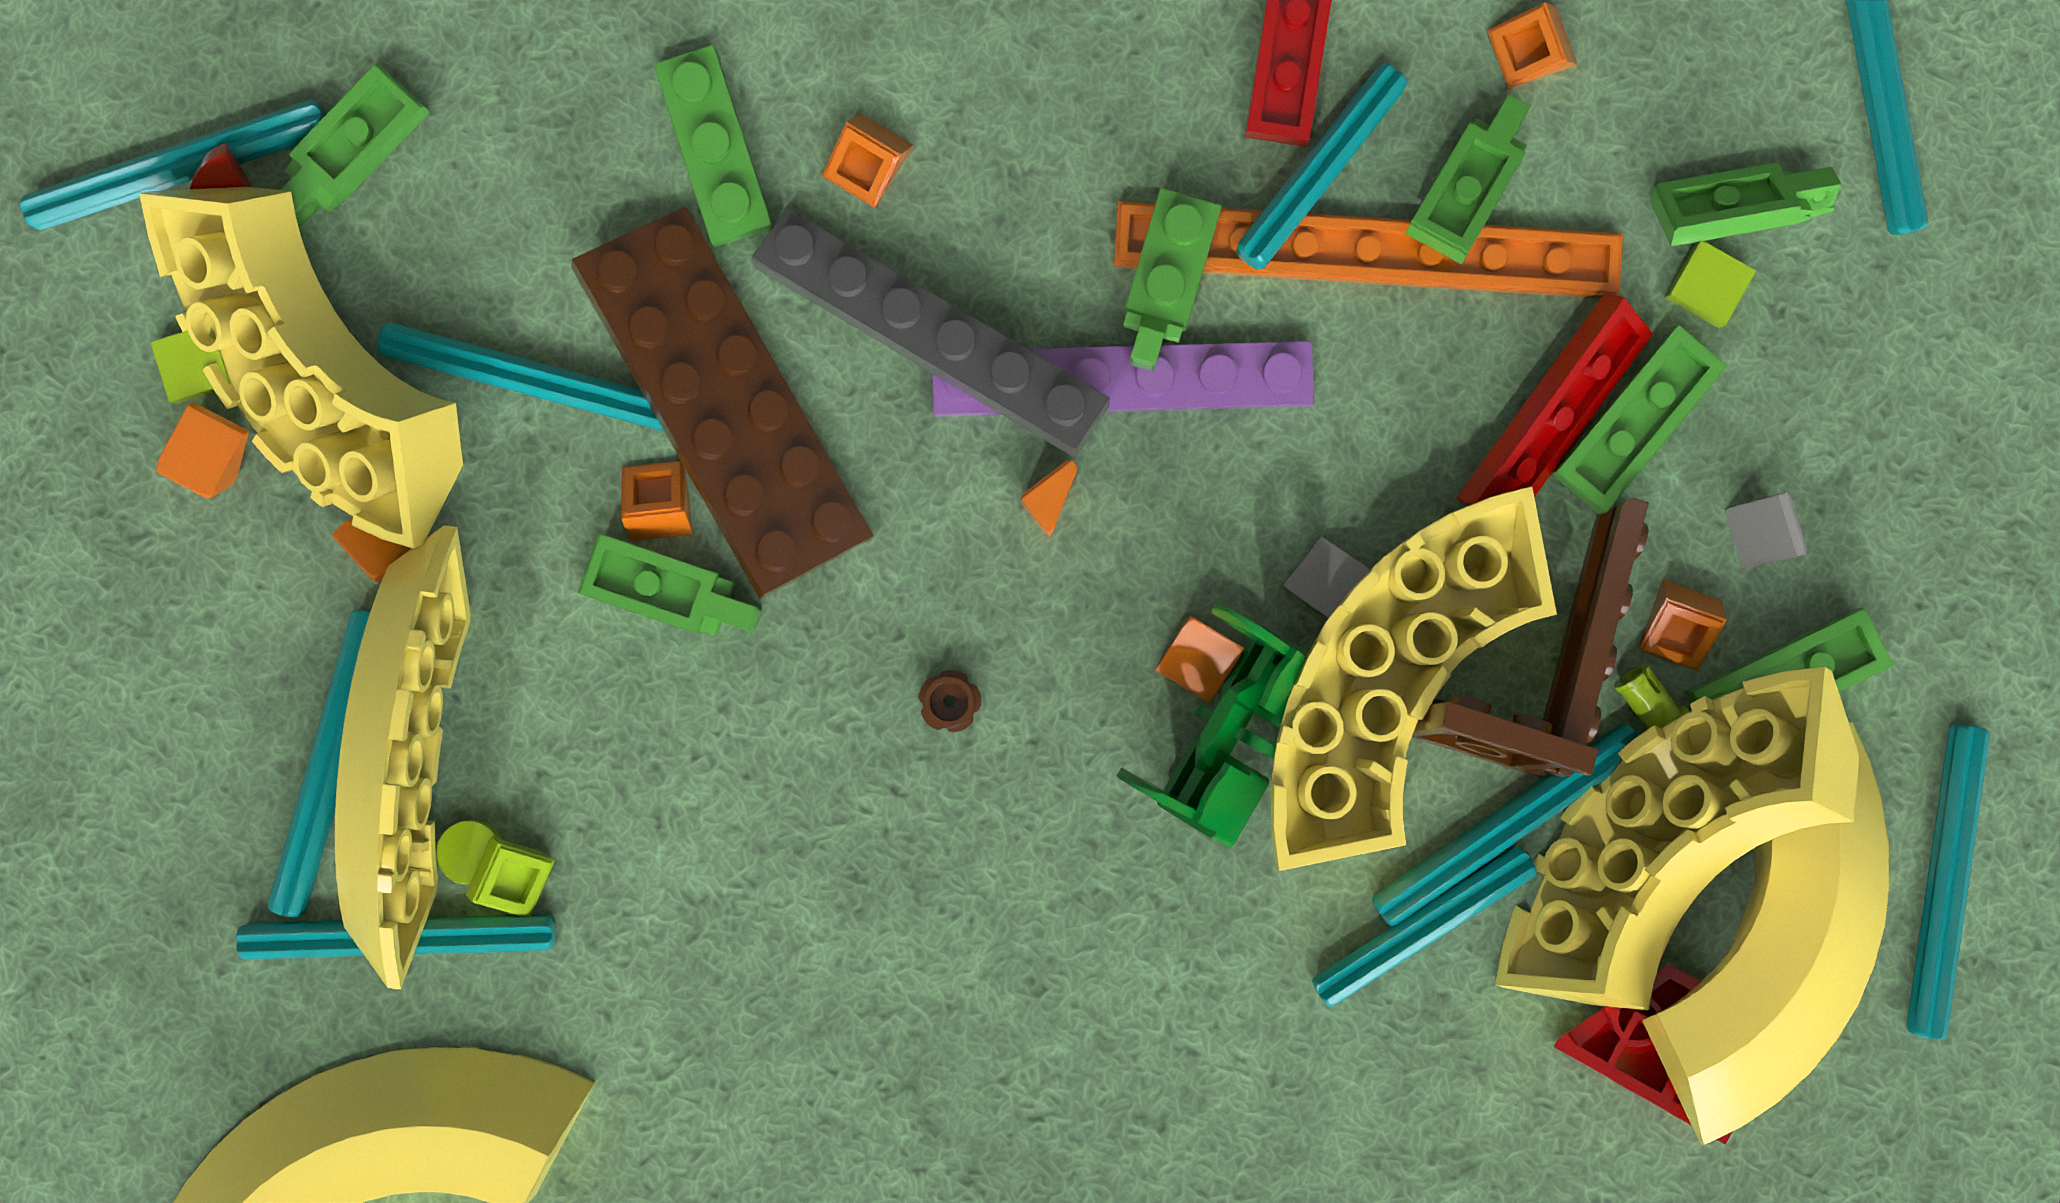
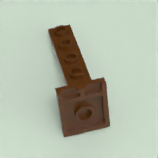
[1412,498,1649,778]

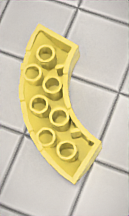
[139,187,463,549]
[1271,487,1557,871]
[335,525,471,989]
[1495,667,1860,1010]
[1642,722,1890,1145]
[173,1046,595,1203]

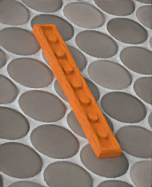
[1114,201,1623,298]

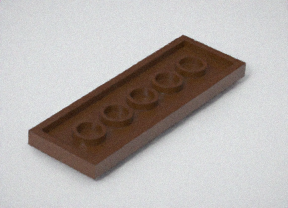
[571,207,873,599]

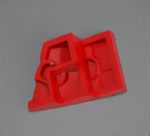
[1554,964,1733,1145]

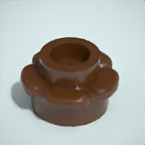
[919,670,981,733]

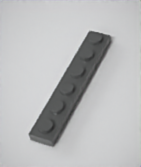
[751,208,1110,458]

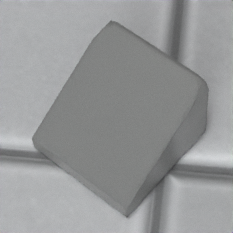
[1725,492,1808,568]
[1282,536,1370,621]

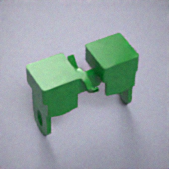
[1116,603,1309,847]

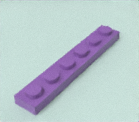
[932,341,1314,417]

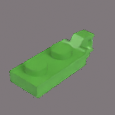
[281,63,430,228]
[1405,94,1531,264]
[1651,162,1842,246]
[1123,188,1222,371]
[577,533,762,636]

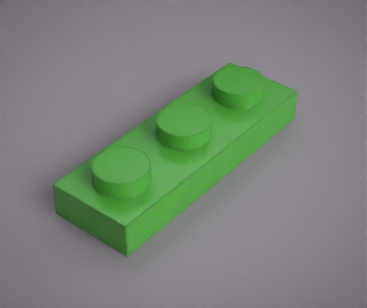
[653,45,773,247]
[1551,325,1728,514]
[1685,608,1894,703]

